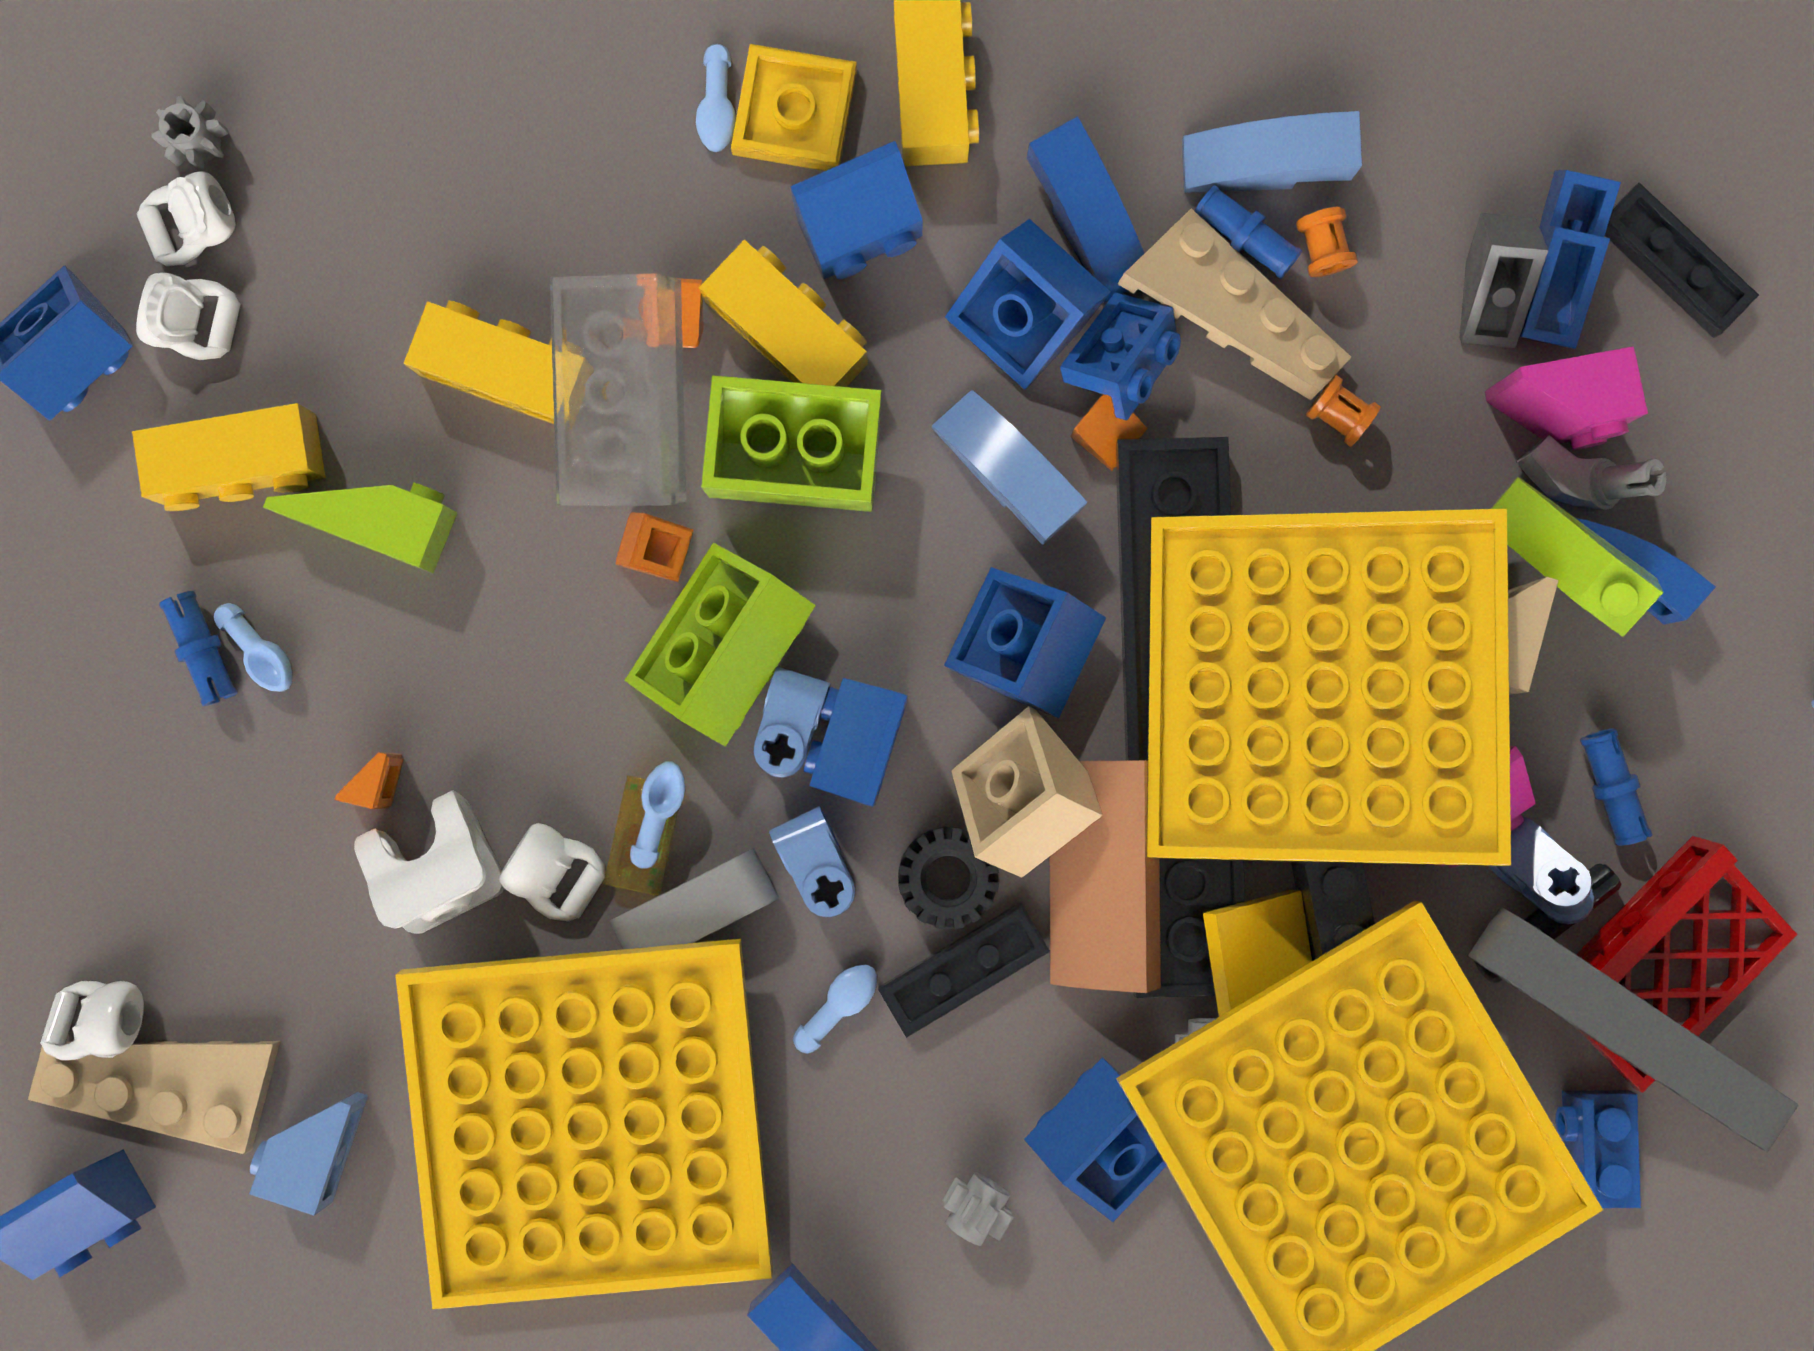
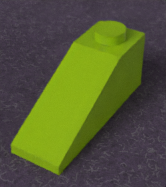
[1491,476,1663,637]
[263,482,457,573]

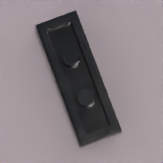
[1605,182,1759,338]
[878,902,1050,1038]

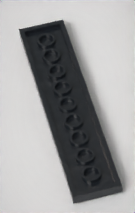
[1116,437,1245,998]

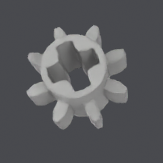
[151,96,229,171]
[942,1172,1014,1246]

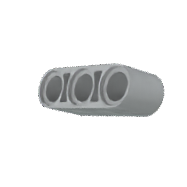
[609,848,779,949]

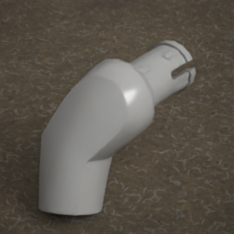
[1517,435,1666,510]

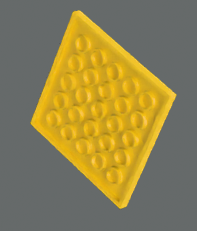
[1147,509,1511,866]
[1116,900,1603,1351]
[396,939,773,1309]

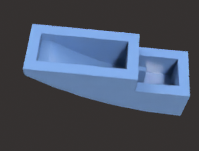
[1182,111,1362,193]
[931,390,1087,545]

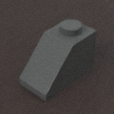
[1460,213,1548,348]

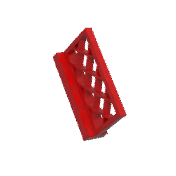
[1576,836,1798,1093]

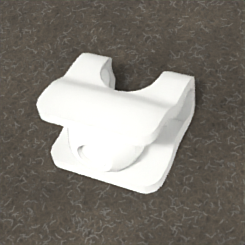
[354,790,504,934]

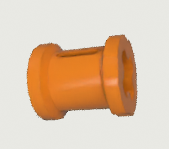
[1296,207,1358,277]
[1306,375,1381,447]

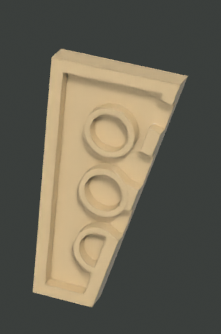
[1117,208,1351,400]
[28,1041,281,1154]

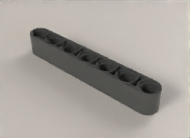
[1468,907,1799,1153]

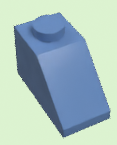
[249,1092,368,1216]

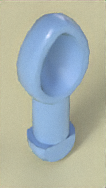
[696,44,736,153]
[214,603,292,692]
[630,761,685,869]
[793,965,877,1054]

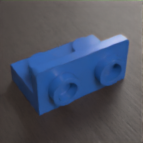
[1060,292,1181,420]
[1555,1090,1641,1208]

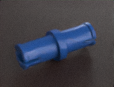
[1195,185,1303,279]
[159,591,238,706]
[1580,728,1653,846]

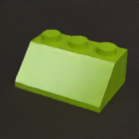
[701,375,881,512]
[624,542,816,747]

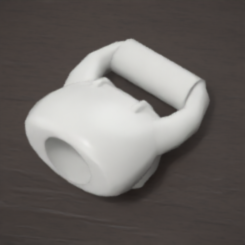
[137,171,236,266]
[136,272,241,360]
[499,823,607,922]
[40,981,144,1061]

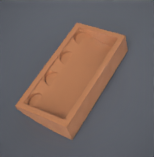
[1049,760,1161,993]

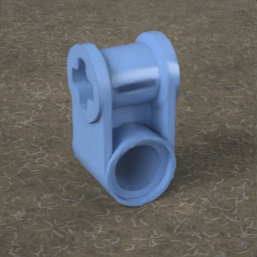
[753,667,831,778]
[769,806,856,917]
[1488,817,1594,924]

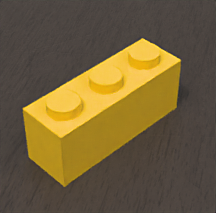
[893,0,979,166]
[699,239,868,387]
[404,300,593,431]
[132,403,326,511]

